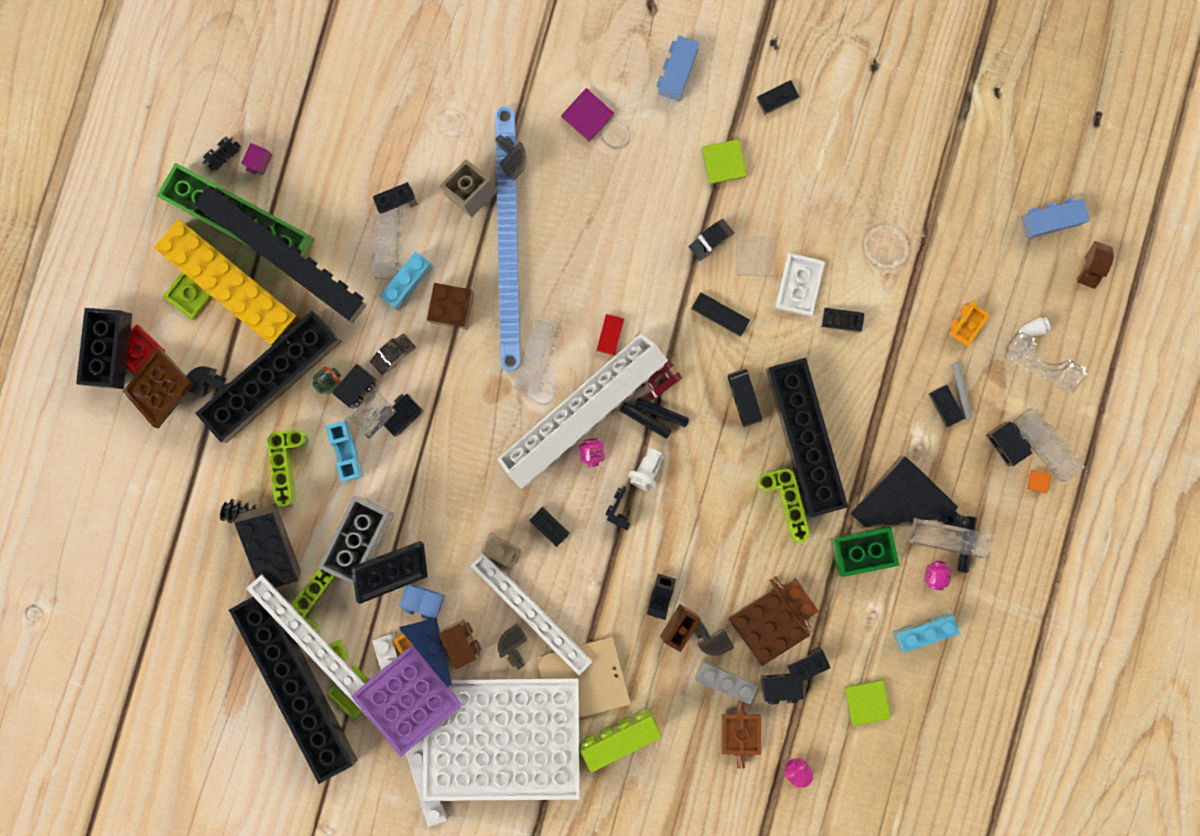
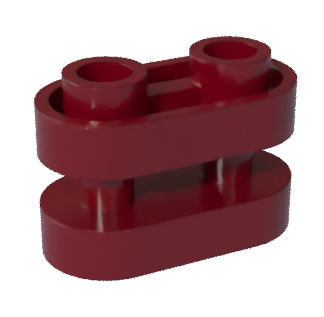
[641,359,683,400]

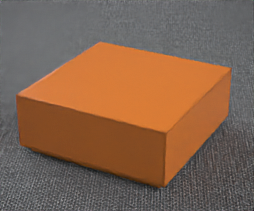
[1027,470,1051,493]

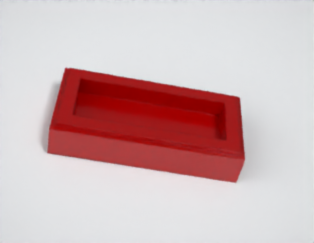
[596,314,624,356]

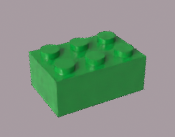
[830,526,899,577]

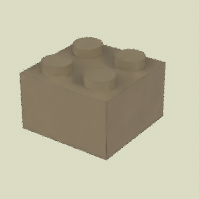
[440,159,498,218]

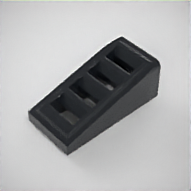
[821,308,865,333]

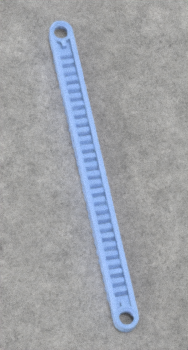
[496,106,520,371]

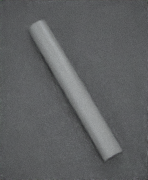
[952,362,972,420]

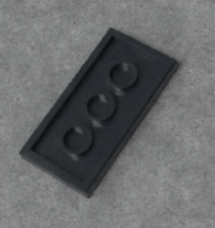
[351,541,428,604]

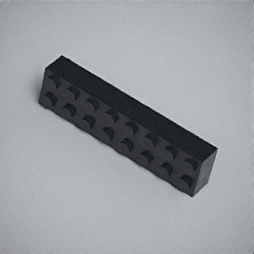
[195,311,342,443]
[766,358,848,518]

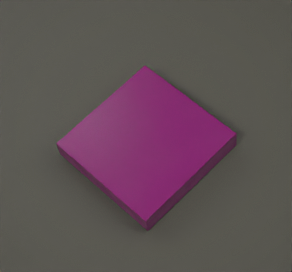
[561,88,614,142]

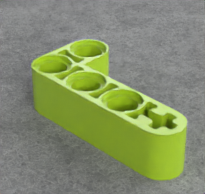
[267,430,308,507]
[757,469,809,542]
[292,568,336,633]

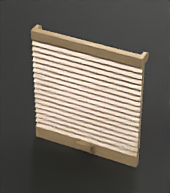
[536,636,631,718]

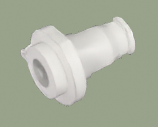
[628,448,665,492]

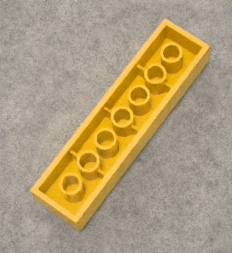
[153,218,301,346]

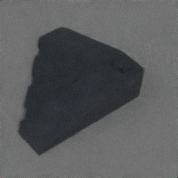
[850,456,958,527]

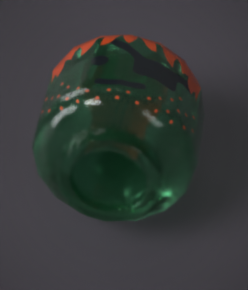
[312,366,341,395]

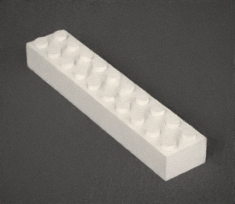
[497,333,668,489]

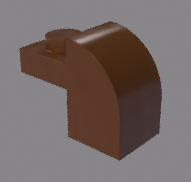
[1077,241,1114,289]

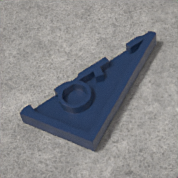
[399,618,452,686]

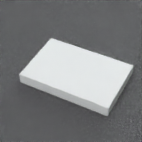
[774,253,825,317]

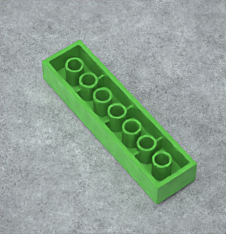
[156,163,315,258]

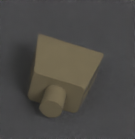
[481,533,522,567]

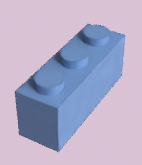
[656,35,700,102]
[1022,198,1090,239]

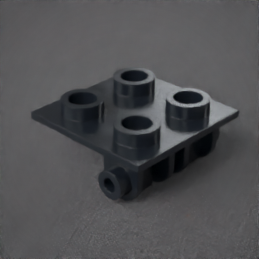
[202,136,241,171]

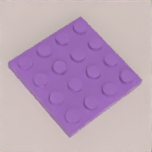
[351,645,462,757]

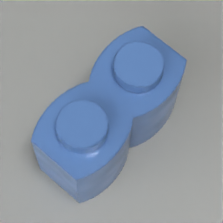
[399,584,445,620]

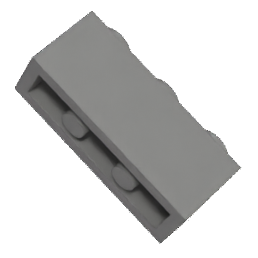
[695,659,758,705]

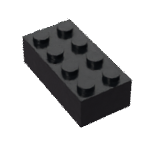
[76,308,132,389]
[234,503,301,587]

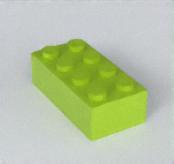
[580,708,662,773]

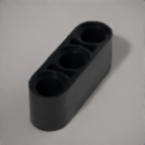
[728,369,762,427]

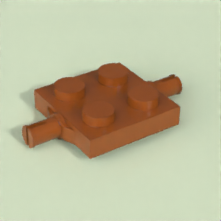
[769,576,819,633]
[721,700,761,769]

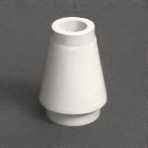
[1019,317,1051,338]

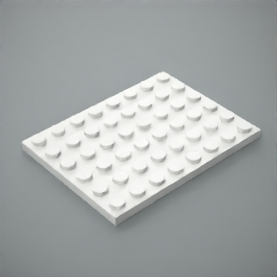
[423,678,580,801]

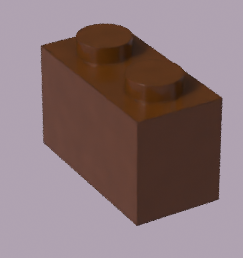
[660,604,701,652]

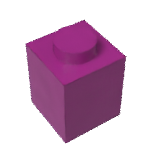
[241,142,273,175]

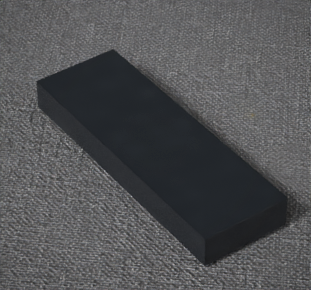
[691,292,750,337]

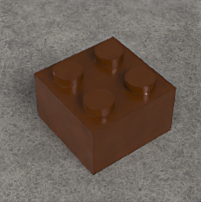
[427,283,474,330]
[439,619,482,670]

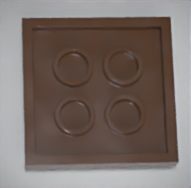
[123,348,194,429]
[729,587,810,666]

